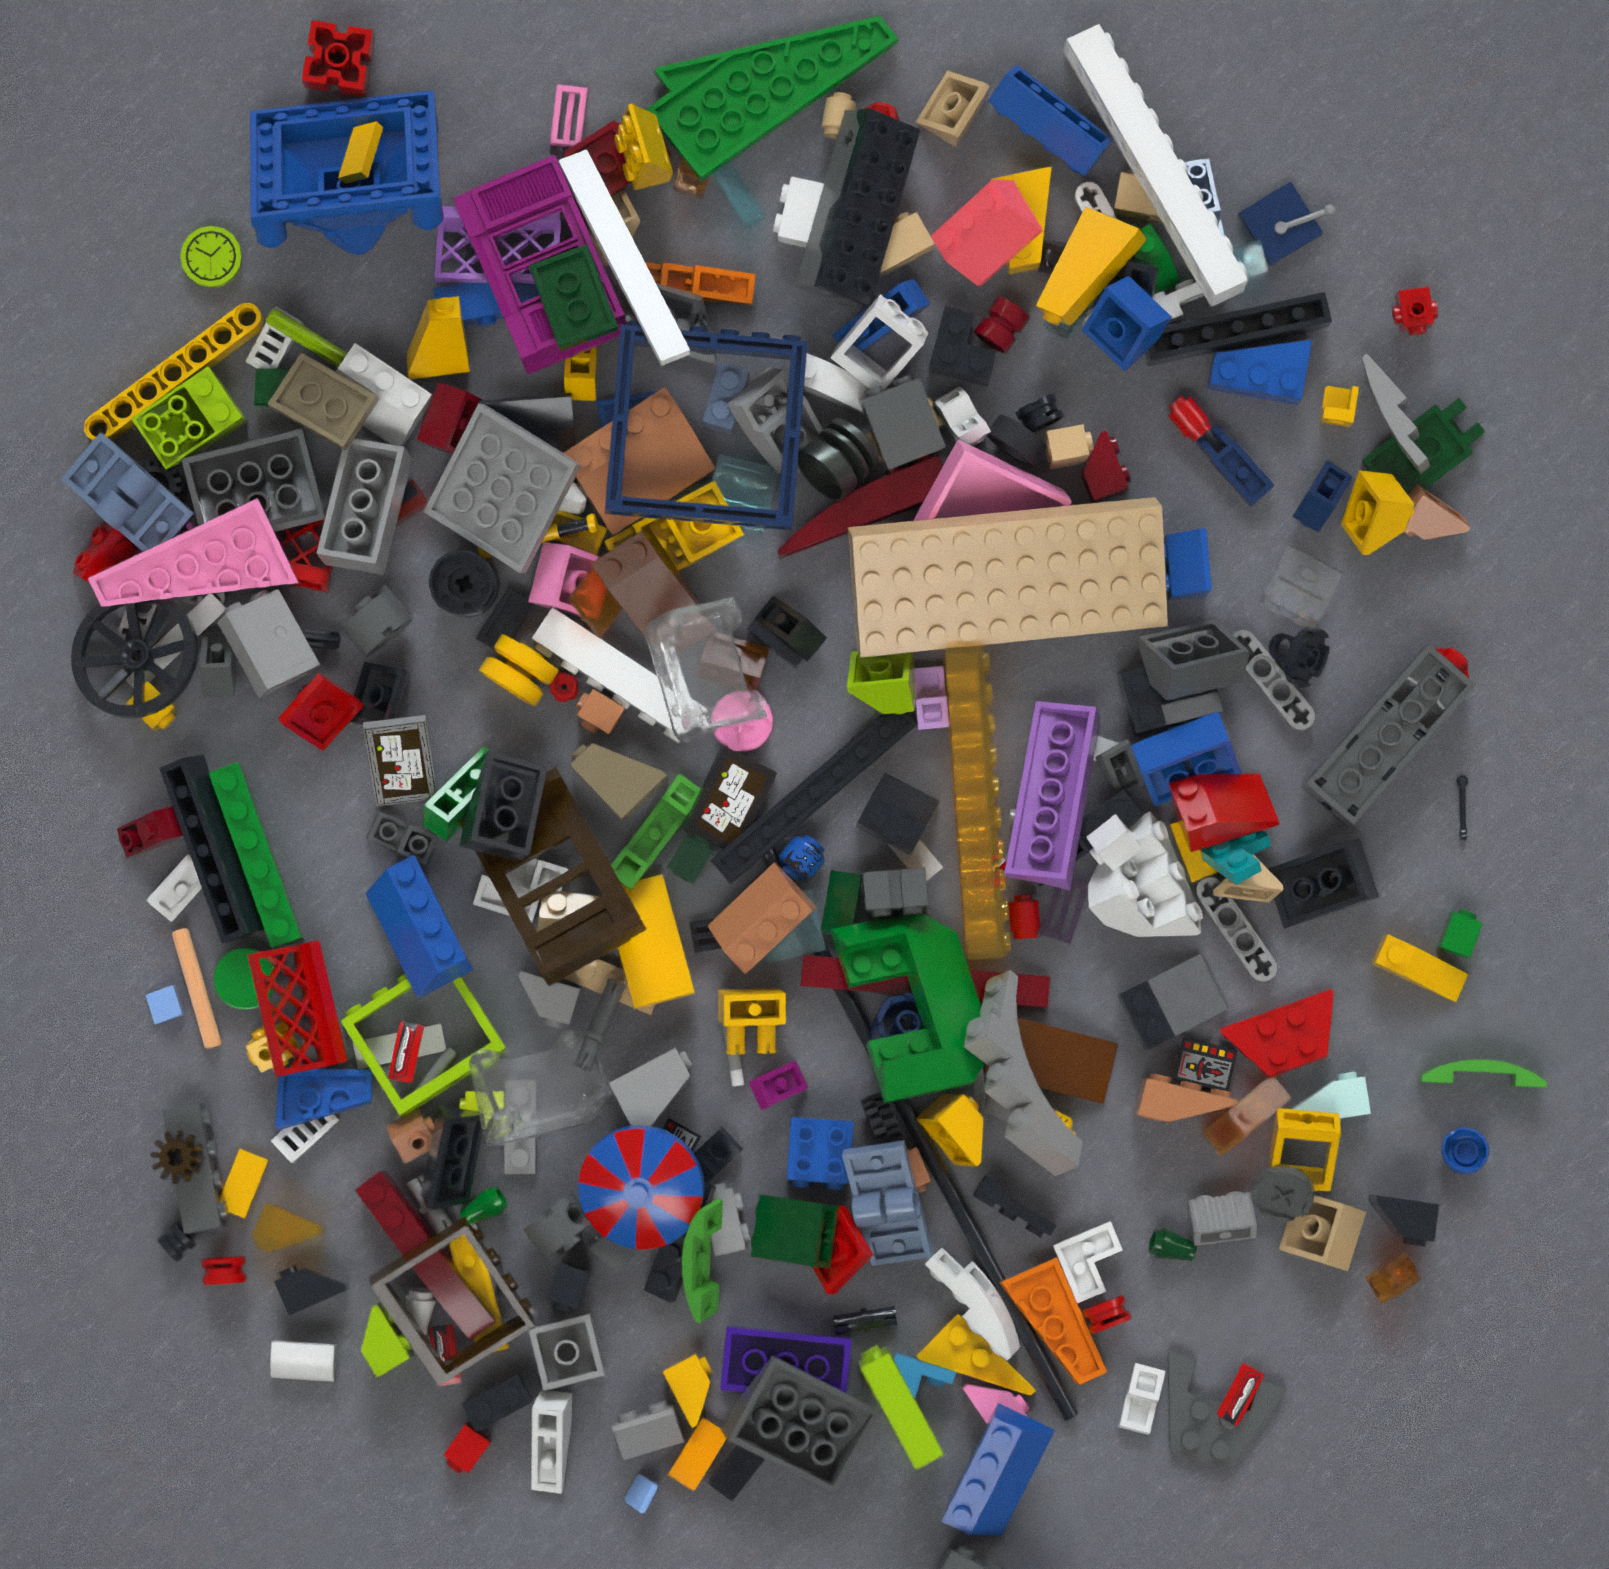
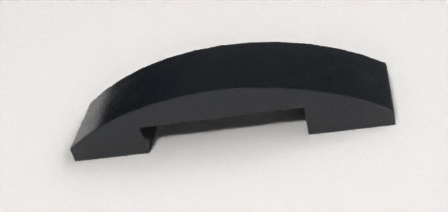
[1038,241,1158,298]

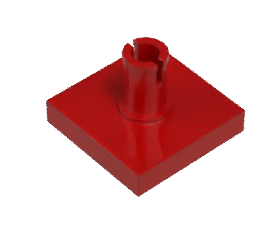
[278,673,364,751]
[811,1205,873,1295]

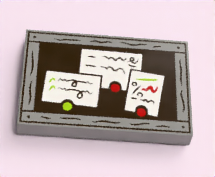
[363,715,438,806]

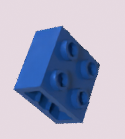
[787,1117,854,1190]

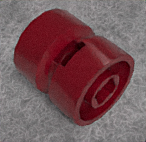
[974,296,1030,354]

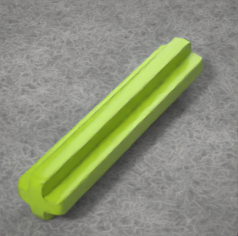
[266,308,347,367]

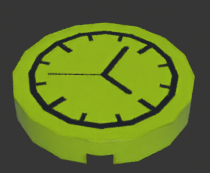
[180,226,242,288]

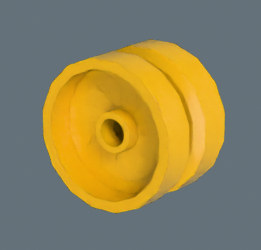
[479,634,559,707]

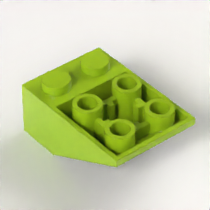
[131,366,248,470]

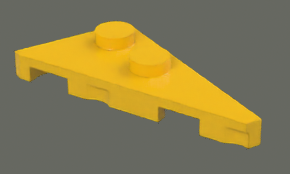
[916,1313,1036,1396]

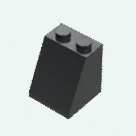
[856,772,939,856]

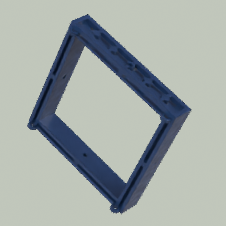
[605,321,808,531]

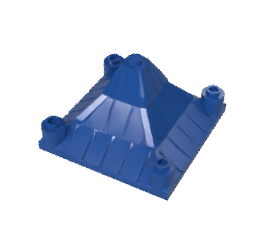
[250,90,444,255]

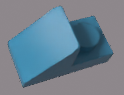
[893,1352,956,1399]

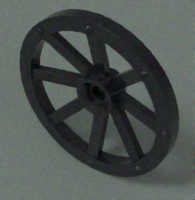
[71,599,198,718]

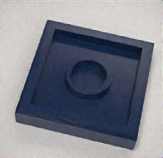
[1238,181,1323,266]

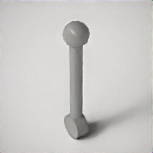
[1275,204,1336,235]

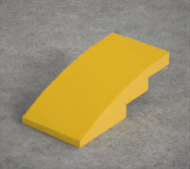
[604,480,744,572]

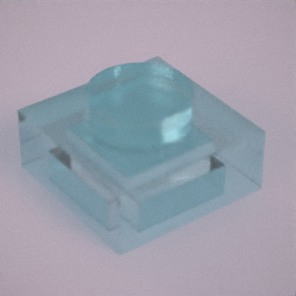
[1233,239,1268,276]

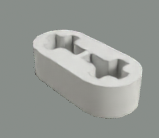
[1074,182,1117,219]

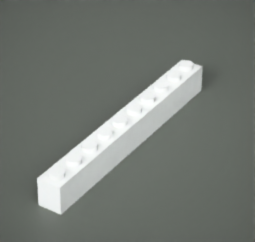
[1064,24,1248,307]

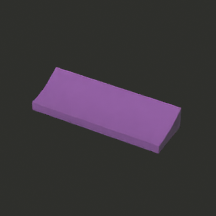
[1004,701,1100,891]

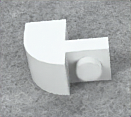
[933,386,991,446]

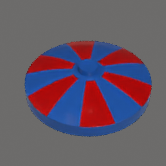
[578,1125,704,1250]

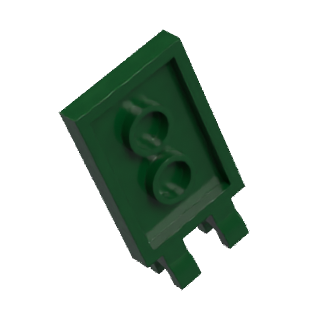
[1362,398,1485,495]

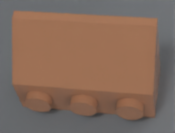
[708,862,817,974]

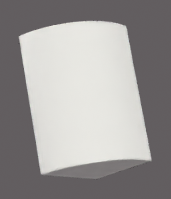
[270,1340,337,1382]

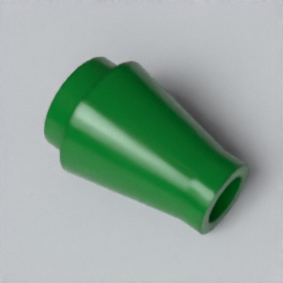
[460,1186,508,1224]

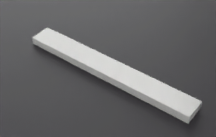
[558,149,690,366]

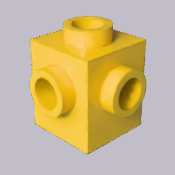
[246,1022,300,1073]

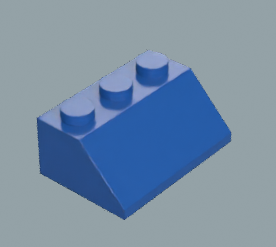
[1131,711,1241,807]

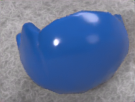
[1441,1127,1489,1174]

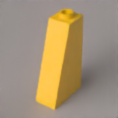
[1036,207,1147,326]

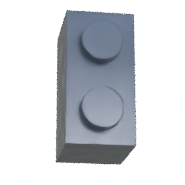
[702,362,750,435]

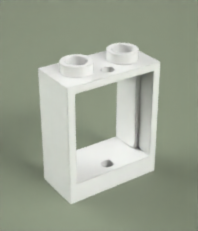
[831,295,929,391]

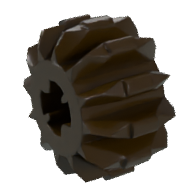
[150,1130,205,1184]

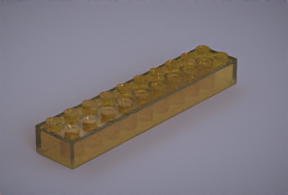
[943,645,1011,962]

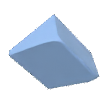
[145,985,185,1025]
[625,1474,659,1513]

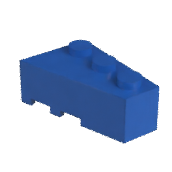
[1207,339,1312,405]

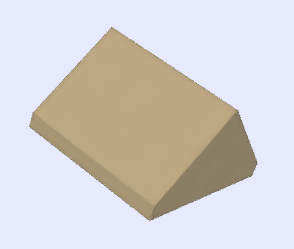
[916,71,990,147]

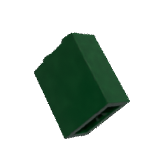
[751,1194,839,1268]

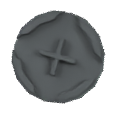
[1252,1166,1314,1222]

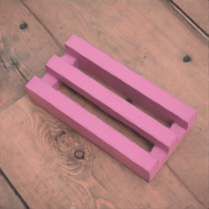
[550,84,588,149]

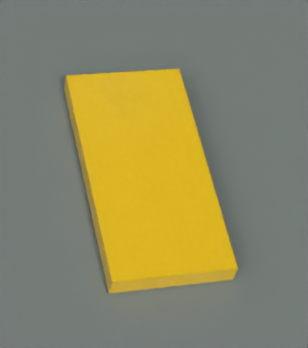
[617,874,695,1010]

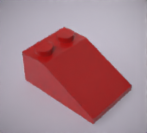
[1169,774,1280,852]

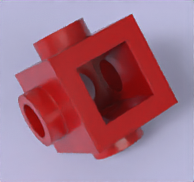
[1392,287,1438,336]

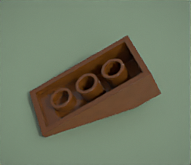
[591,525,717,662]
[983,1017,1118,1104]

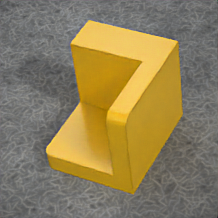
[1319,386,1359,427]

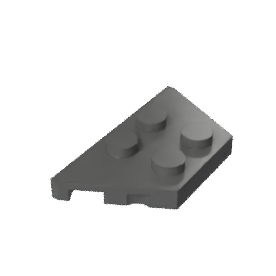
[620,283,717,364]

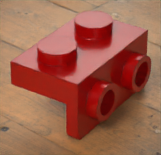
[72,521,138,583]

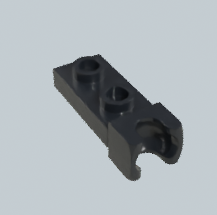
[973,1175,1057,1238]

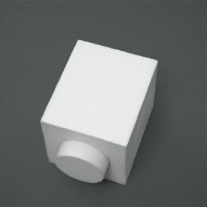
[1086,814,1143,872]

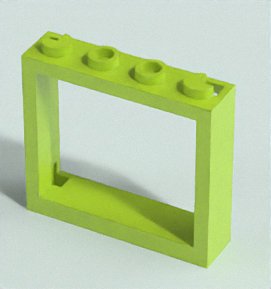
[341,974,508,1117]
[858,1345,944,1470]

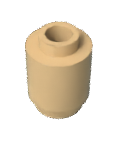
[821,92,857,140]

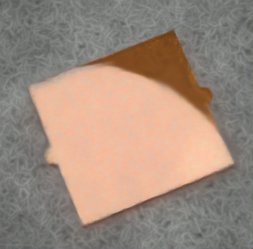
[568,566,623,637]

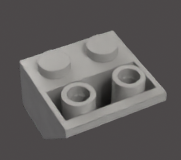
[612,1401,684,1460]

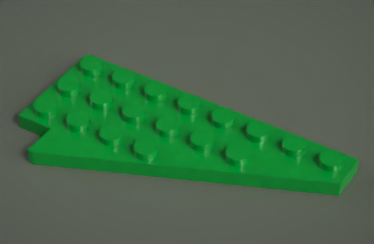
[646,16,898,182]

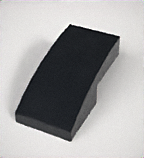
[694,1127,743,1183]

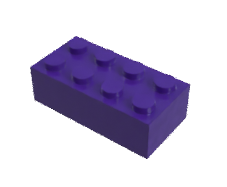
[720,1325,852,1393]

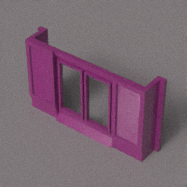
[453,155,627,375]

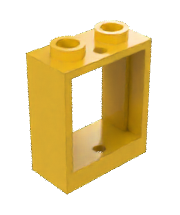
[1267,1108,1341,1192]

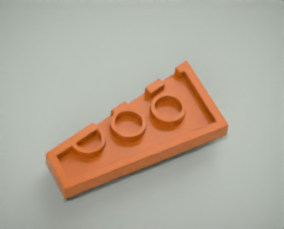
[999,1257,1107,1385]

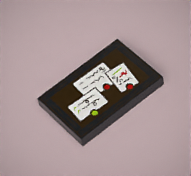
[682,745,777,850]

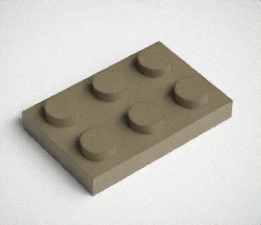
[268,353,379,451]

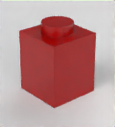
[443,1423,492,1474]

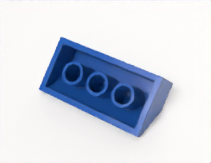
[366,855,474,999]
[942,1403,1055,1536]

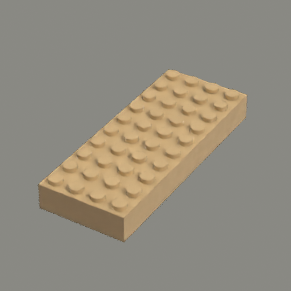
[848,497,1168,657]

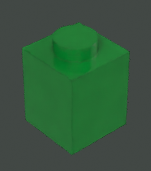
[1437,909,1483,959]

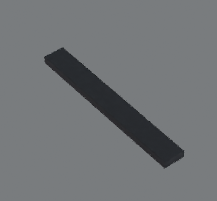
[710,712,918,885]

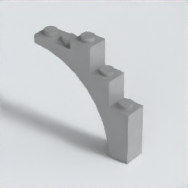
[964,970,1083,1176]

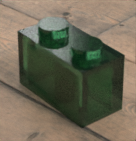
[667,834,713,887]

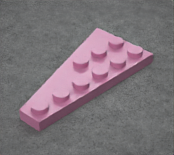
[88,498,299,607]

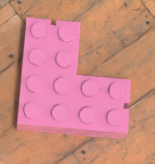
[913,440,1072,521]

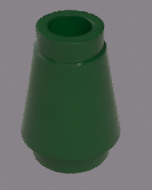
[1148,1228,1197,1261]

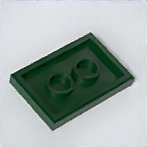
[529,244,619,351]

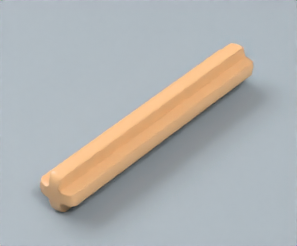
[172,928,221,1049]

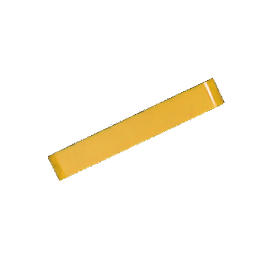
[84,303,264,441]

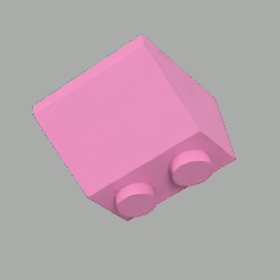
[528,542,605,621]

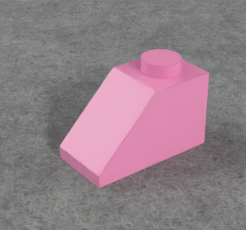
[962,1384,1030,1423]

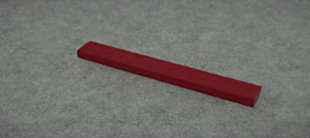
[800,955,1050,1008]

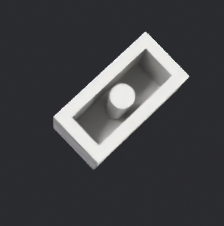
[773,176,824,248]

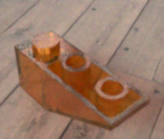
[1199,1077,1291,1156]

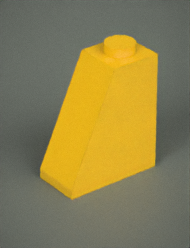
[406,296,470,379]

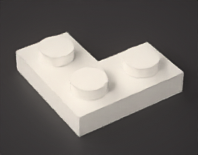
[1053,1221,1122,1303]

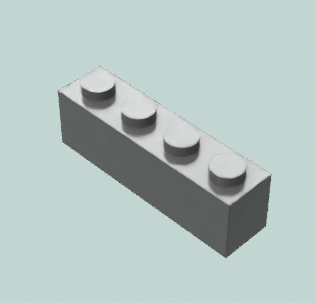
[162,1103,229,1234]

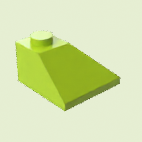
[847,651,916,714]

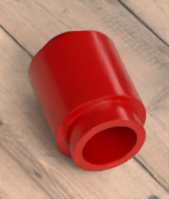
[1167,396,1212,442]
[1008,894,1041,939]

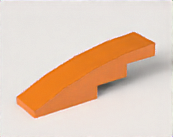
[645,262,756,305]

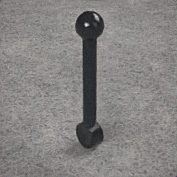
[1456,775,1468,840]

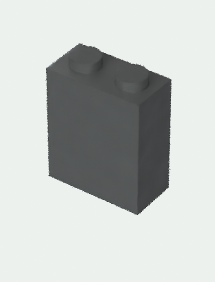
[859,375,946,470]

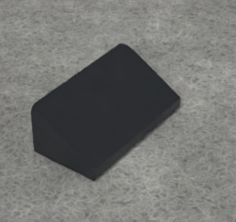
[707,1445,765,1501]

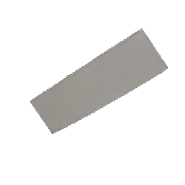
[1362,354,1430,474]

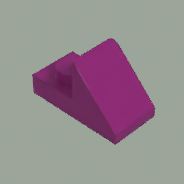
[748,1060,808,1110]

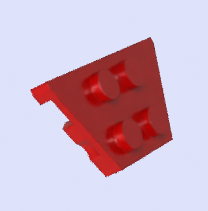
[1220,989,1334,1078]

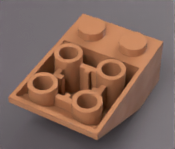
[1133,1074,1239,1122]

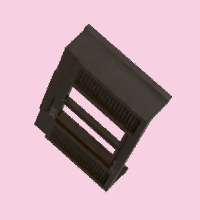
[458,767,647,986]

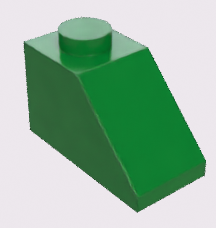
[1133,224,1180,294]

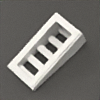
[245,306,304,369]
[271,1114,339,1163]

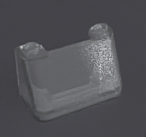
[646,597,768,741]
[469,1029,613,1146]

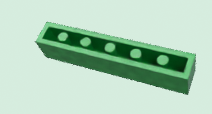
[208,762,304,949]

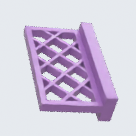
[434,206,563,284]

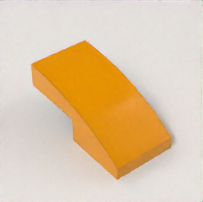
[667,1418,727,1492]

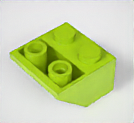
[361,1302,414,1378]

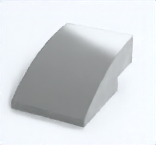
[727,367,823,476]

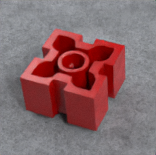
[302,20,376,98]

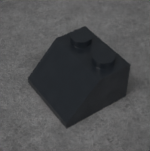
[1368,1194,1440,1247]

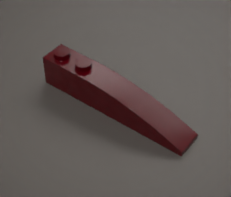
[777,454,943,560]
[355,1171,496,1340]

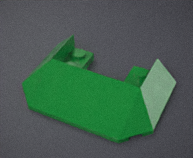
[830,913,984,1103]

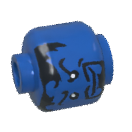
[779,835,825,882]

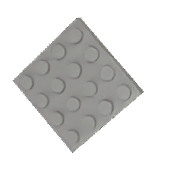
[424,403,581,573]

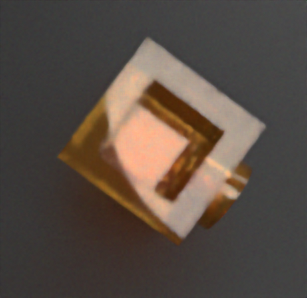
[1365,1252,1422,1304]

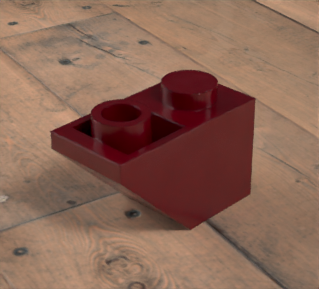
[1081,430,1131,503]
[117,806,183,858]

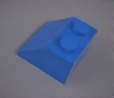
[1082,276,1172,371]
[1164,528,1212,600]

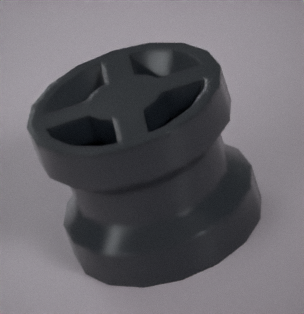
[157,1222,197,1262]

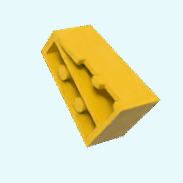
[991,166,1052,275]

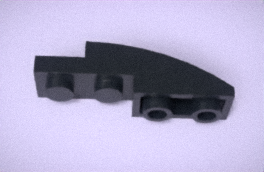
[1037,789,1143,887]

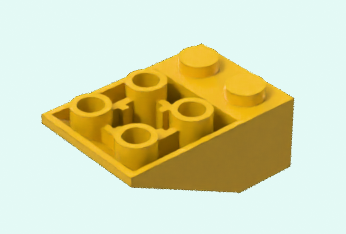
[615,104,673,190]

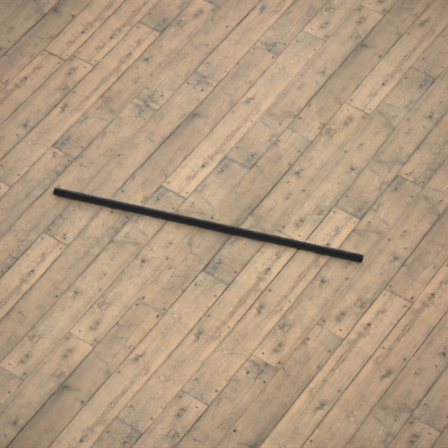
[762,848,1078,1421]

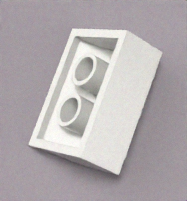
[336,343,433,446]

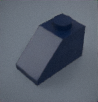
[1292,461,1353,533]

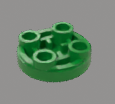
[214,948,277,1010]

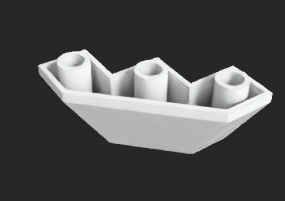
[1088,812,1203,937]

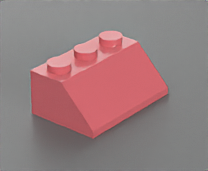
[931,180,1043,286]

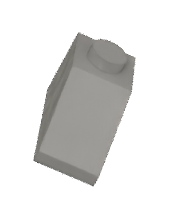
[519,971,581,1029]

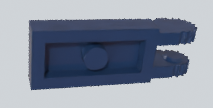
[1196,424,1275,507]

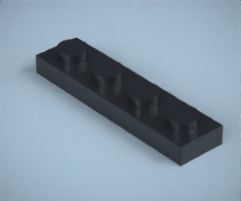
[644,1181,717,1303]

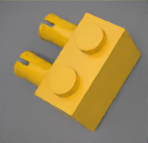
[718,988,786,1055]

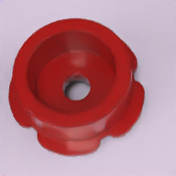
[549,672,579,703]

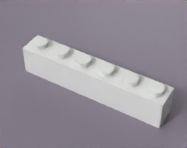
[532,607,708,743]

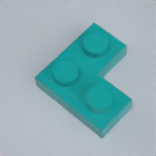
[1201,830,1271,885]

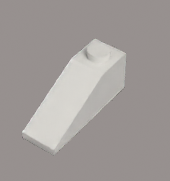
[788,354,871,414]
[531,1389,572,1494]

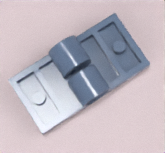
[60,432,196,552]
[842,1140,933,1266]

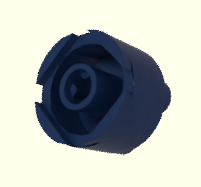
[870,993,924,1041]

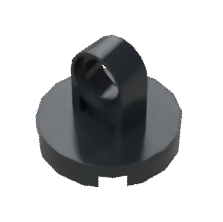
[1268,626,1330,688]

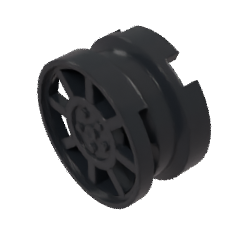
[1015,393,1064,433]

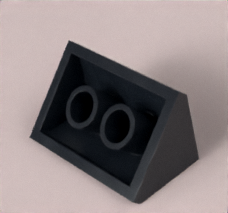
[421,1106,486,1210]

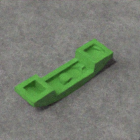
[611,773,701,890]
[1418,1060,1547,1088]
[682,1199,723,1323]

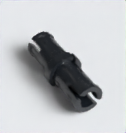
[833,1305,898,1335]

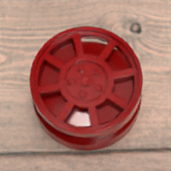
[201,1256,247,1285]
[1082,1295,1132,1334]

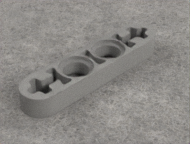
[1232,630,1315,731]
[1195,877,1277,982]

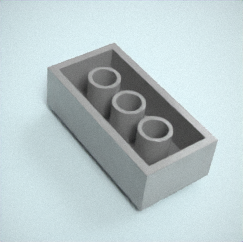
[316,438,412,575]

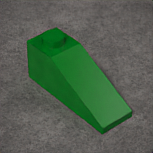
[423,746,489,842]

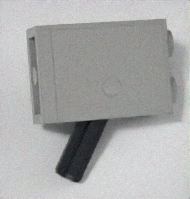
[218,589,340,698]

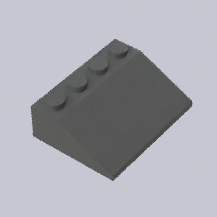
[181,429,325,532]
[721,1355,881,1494]

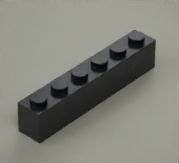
[1145,292,1332,367]
[159,754,265,944]

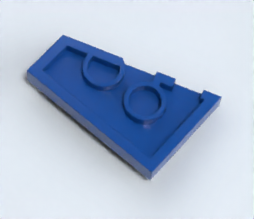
[275,1068,373,1131]

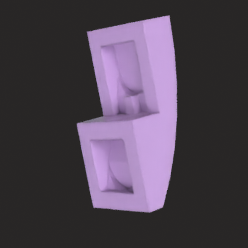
[914,666,949,730]

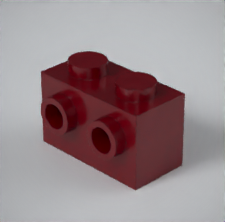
[416,382,483,455]

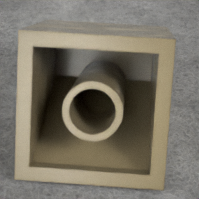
[570,743,668,823]

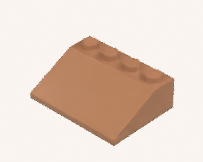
[564,387,716,536]

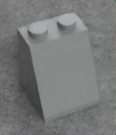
[609,1048,694,1126]

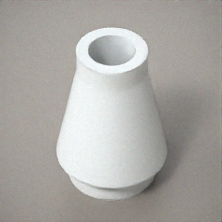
[405,1288,436,1335]

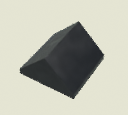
[350,662,411,725]

